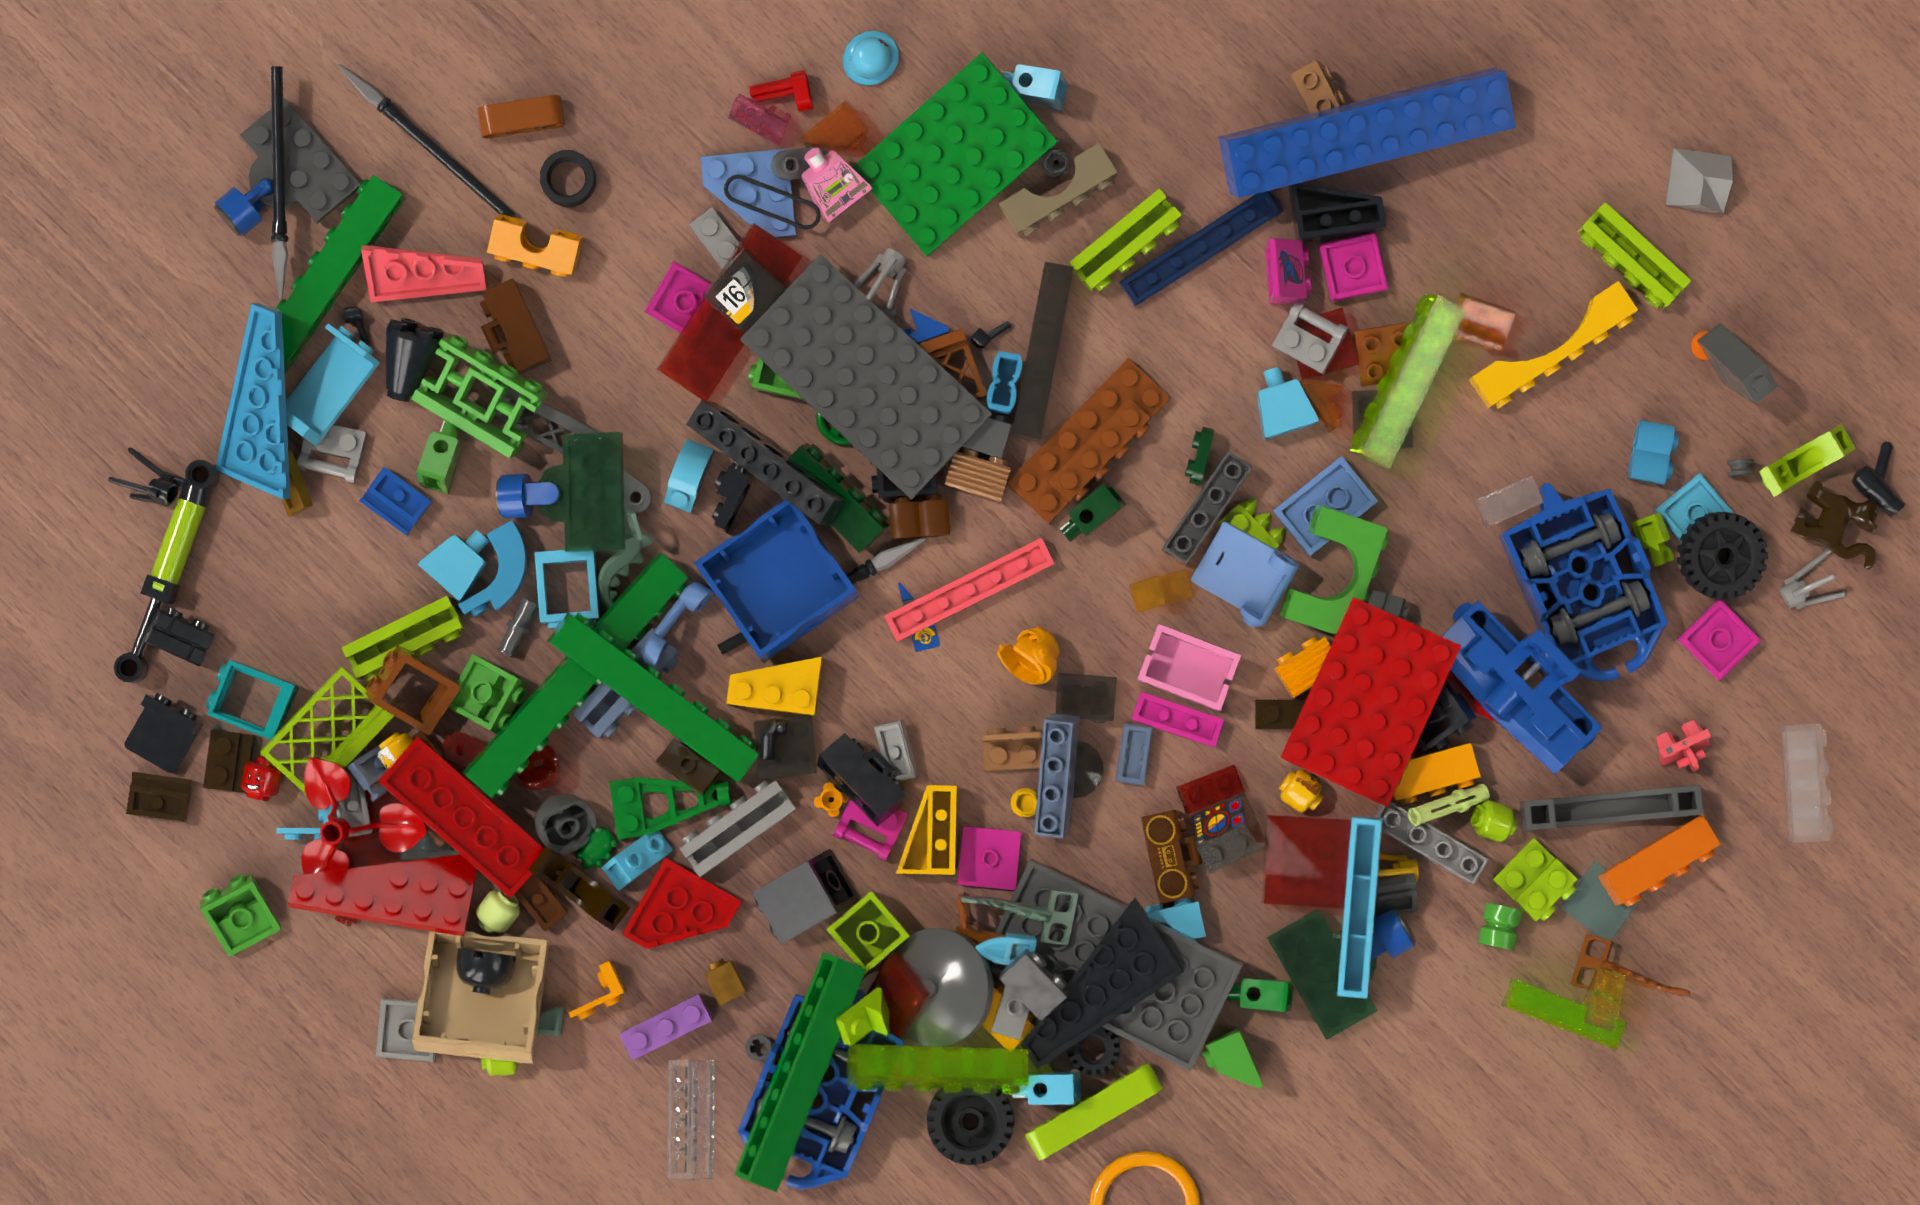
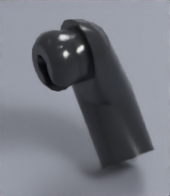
[760,717,787,760]

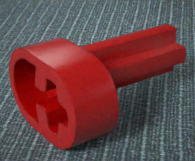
[749,70,814,112]

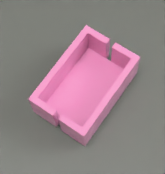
[1136,624,1241,712]

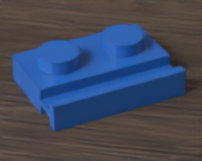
[359,467,432,536]

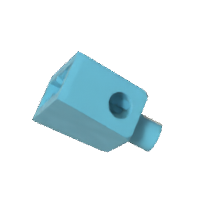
[1000,64,1068,111]
[1257,367,1319,440]
[418,530,489,602]
[1012,1071,1082,1105]

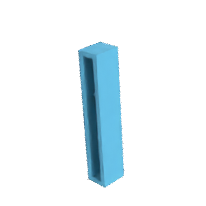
[1337,815,1383,999]

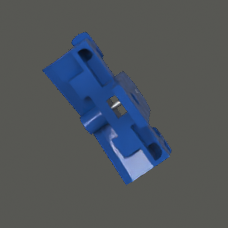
[1442,600,1602,774]

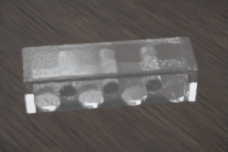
[1780,723,1833,843]

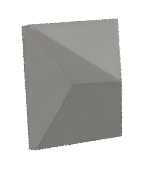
[1665,148,1733,214]

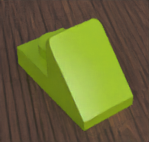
[836,987,889,1046]

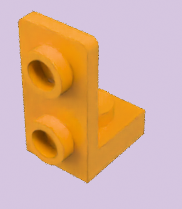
[569,960,626,1020]

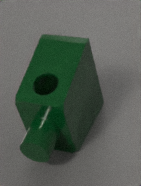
[1060,482,1126,542]

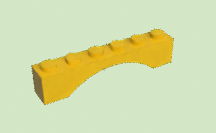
[1469,281,1638,409]

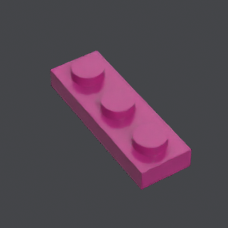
[1131,692,1224,748]

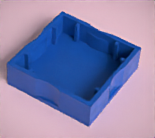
[694,500,860,663]

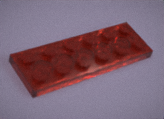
[656,223,803,401]

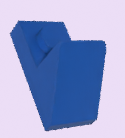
[903,309,949,344]

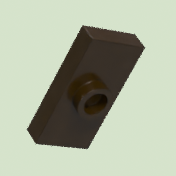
[656,739,721,796]

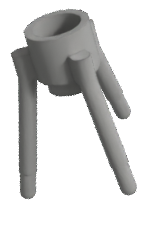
[853,248,907,309]
[1779,549,1846,610]

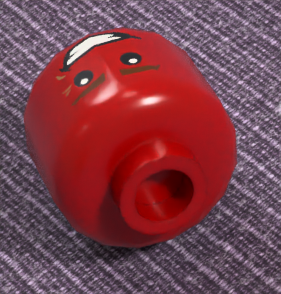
[241,756,283,801]

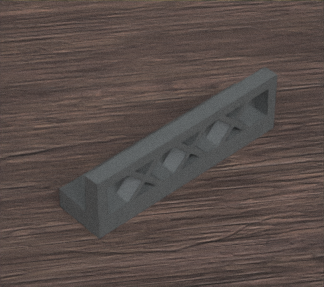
[495,387,614,473]

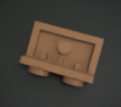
[1291,60,1347,114]

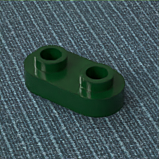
[1185,426,1214,486]

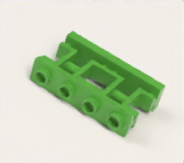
[411,335,549,458]

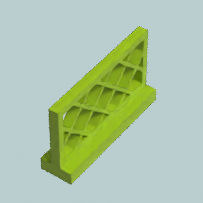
[260,666,394,795]

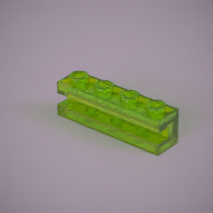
[1501,978,1627,1050]

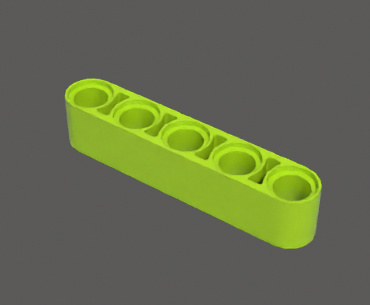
[1024,1062,1164,1161]

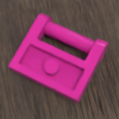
[833,799,909,862]

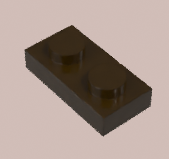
[1255,700,1306,729]

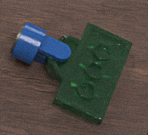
[495,432,625,553]
[1267,908,1416,1040]

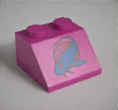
[1265,238,1311,305]

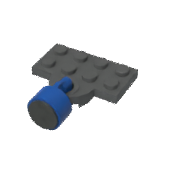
[214,98,361,236]

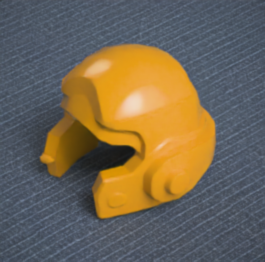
[997,626,1060,685]

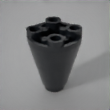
[386,318,444,402]

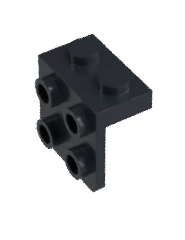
[124,693,203,773]

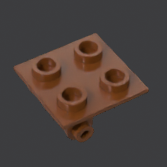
[1353,322,1419,386]

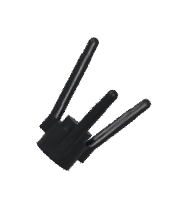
[108,447,178,506]

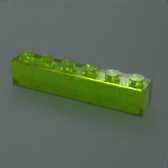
[1349,294,1466,469]
[847,1044,1029,1094]

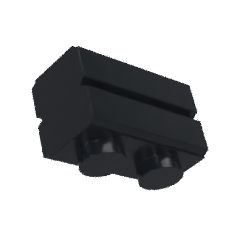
[142,606,214,666]

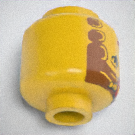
[1278,769,1324,813]

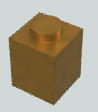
[704,958,747,1006]

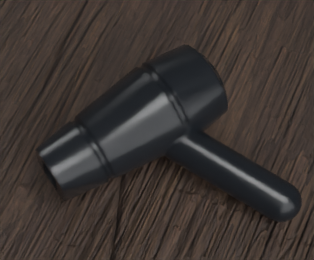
[1851,441,1905,517]

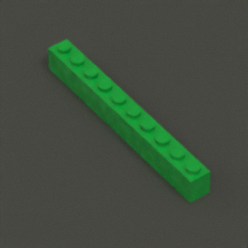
[462,553,689,798]

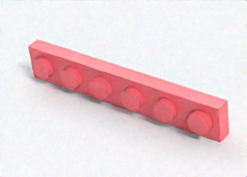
[884,538,1055,642]

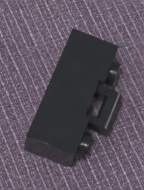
[817,733,906,827]

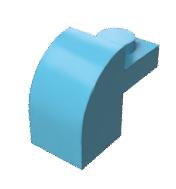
[663,439,714,513]

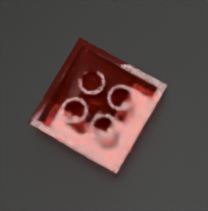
[1261,815,1352,909]

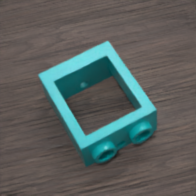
[206,660,299,739]

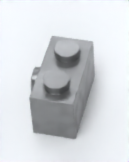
[1000,948,1067,1021]

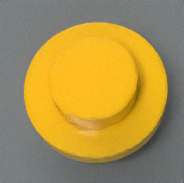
[1011,788,1038,817]

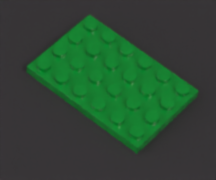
[852,52,1059,257]

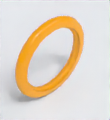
[1089,1151,1201,1205]

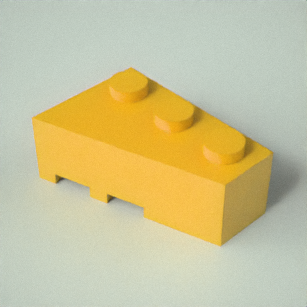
[726,657,823,716]
[896,785,957,875]

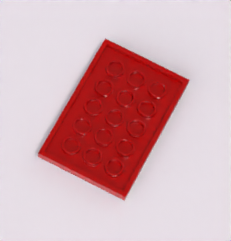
[1280,597,1462,807]

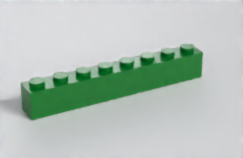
[275,175,406,374]
[547,612,759,783]
[734,952,866,1192]

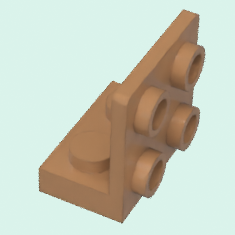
[982,726,1042,771]

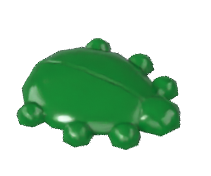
[575,825,618,869]

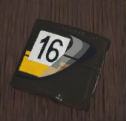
[703,248,787,334]

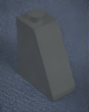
[1697,323,1778,404]

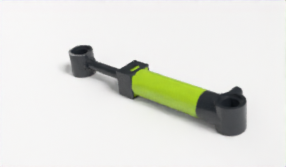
[114,460,220,683]

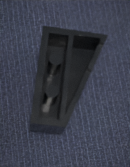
[1288,183,1386,243]

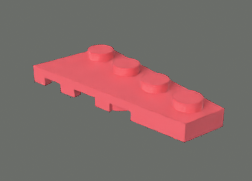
[361,245,487,303]

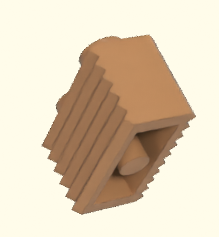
[945,448,1011,503]

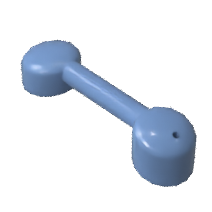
[642,582,714,668]

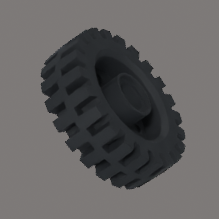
[1677,512,1768,599]
[927,1077,1014,1165]

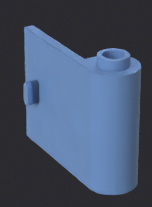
[1190,520,1300,628]

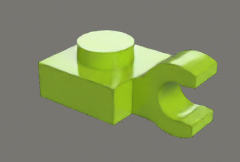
[1631,512,1674,567]

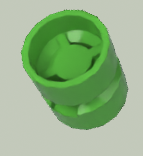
[1477,902,1523,951]

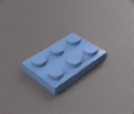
[1272,456,1378,557]

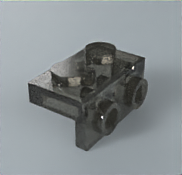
[1055,673,1117,723]

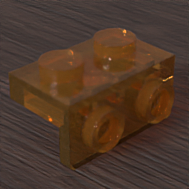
[1448,292,1516,352]

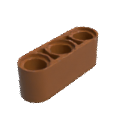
[477,95,565,139]

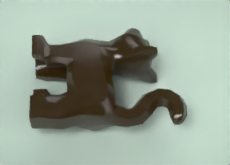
[1790,481,1878,570]

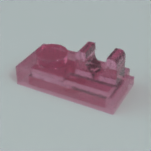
[728,93,791,146]

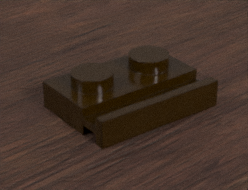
[203,730,255,793]
[126,772,192,822]

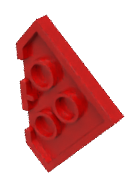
[621,858,743,949]

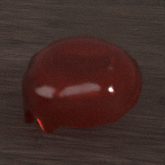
[516,744,560,790]

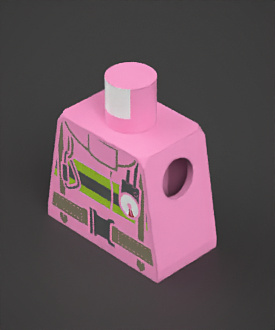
[801,148,872,222]

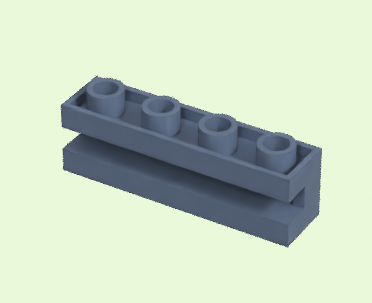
[572,628,680,739]
[1034,713,1080,838]

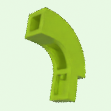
[1759,423,1856,497]

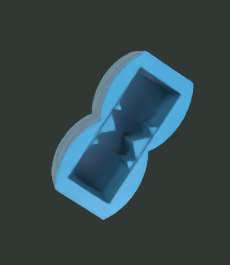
[987,351,1022,416]
[1627,420,1679,485]

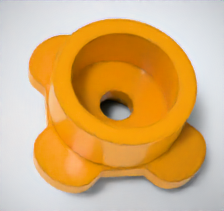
[814,782,849,817]

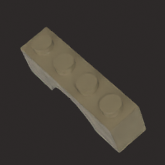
[999,143,1117,237]

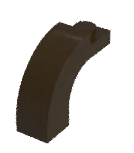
[528,846,630,931]

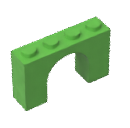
[1279,504,1389,635]

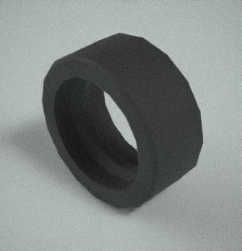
[540,150,596,207]

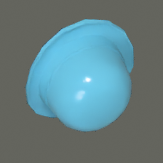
[843,31,899,86]

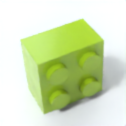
[826,891,910,974]

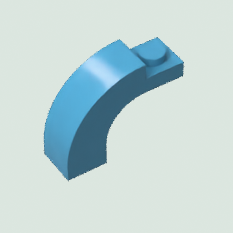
[458,520,528,617]

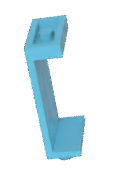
[286,323,380,447]

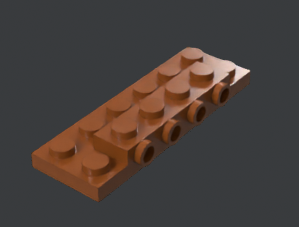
[1006,358,1170,524]

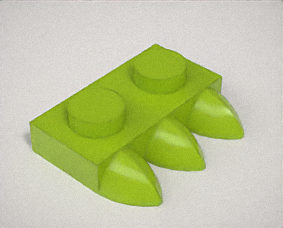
[1218,499,1285,549]

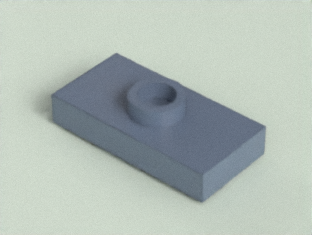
[1115,723,1153,786]

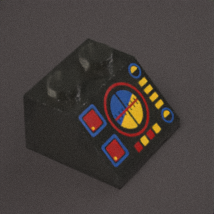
[1192,791,1269,874]

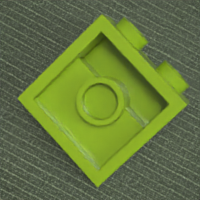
[1492,838,1578,921]

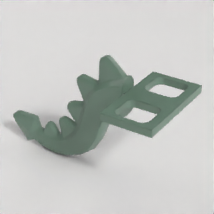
[597,501,654,611]
[961,889,1079,945]

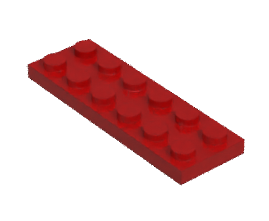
[377,736,544,898]

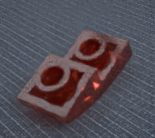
[1176,764,1245,814]

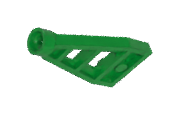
[609,777,732,840]

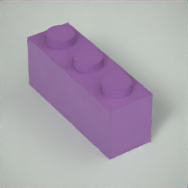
[619,993,713,1060]

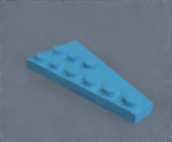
[215,303,290,500]

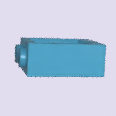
[534,547,601,629]

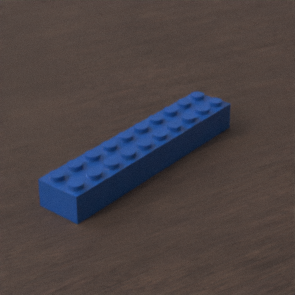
[1218,67,1516,198]

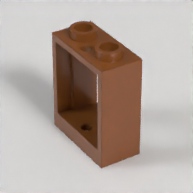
[365,645,461,736]

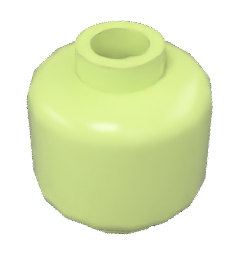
[476,890,520,933]

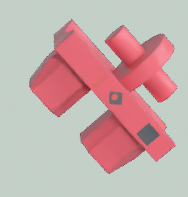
[1656,720,1711,772]

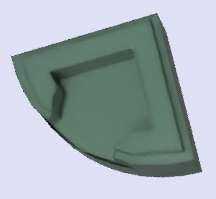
[537,1007,565,1037]

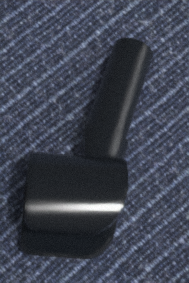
[344,307,370,345]
[970,321,1011,348]

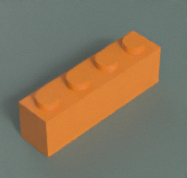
[1597,814,1721,907]

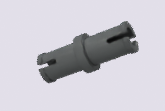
[497,597,539,658]

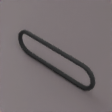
[724,174,821,230]

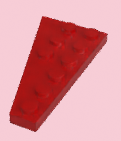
[288,854,477,937]

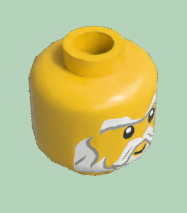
[378,732,413,769]

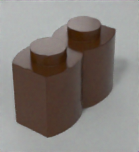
[889,494,950,540]

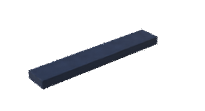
[1119,191,1282,307]

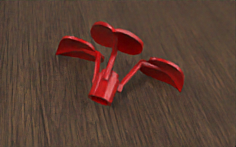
[301,757,427,874]

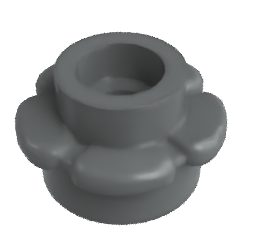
[1041,148,1070,177]

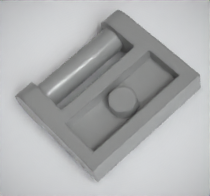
[1271,300,1349,375]
[297,424,368,483]

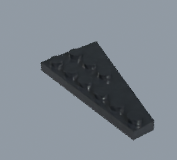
[1021,897,1185,1069]

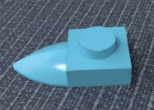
[976,933,1037,965]

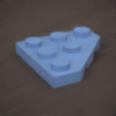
[701,149,796,239]

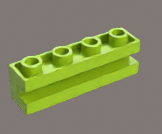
[1069,188,1182,293]
[1577,202,1691,310]
[341,596,466,682]

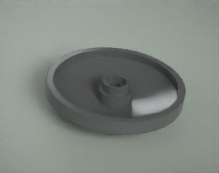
[883,928,994,1047]

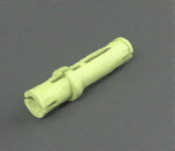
[1408,784,1490,826]

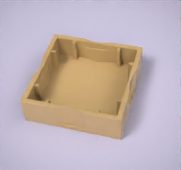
[412,931,549,1064]

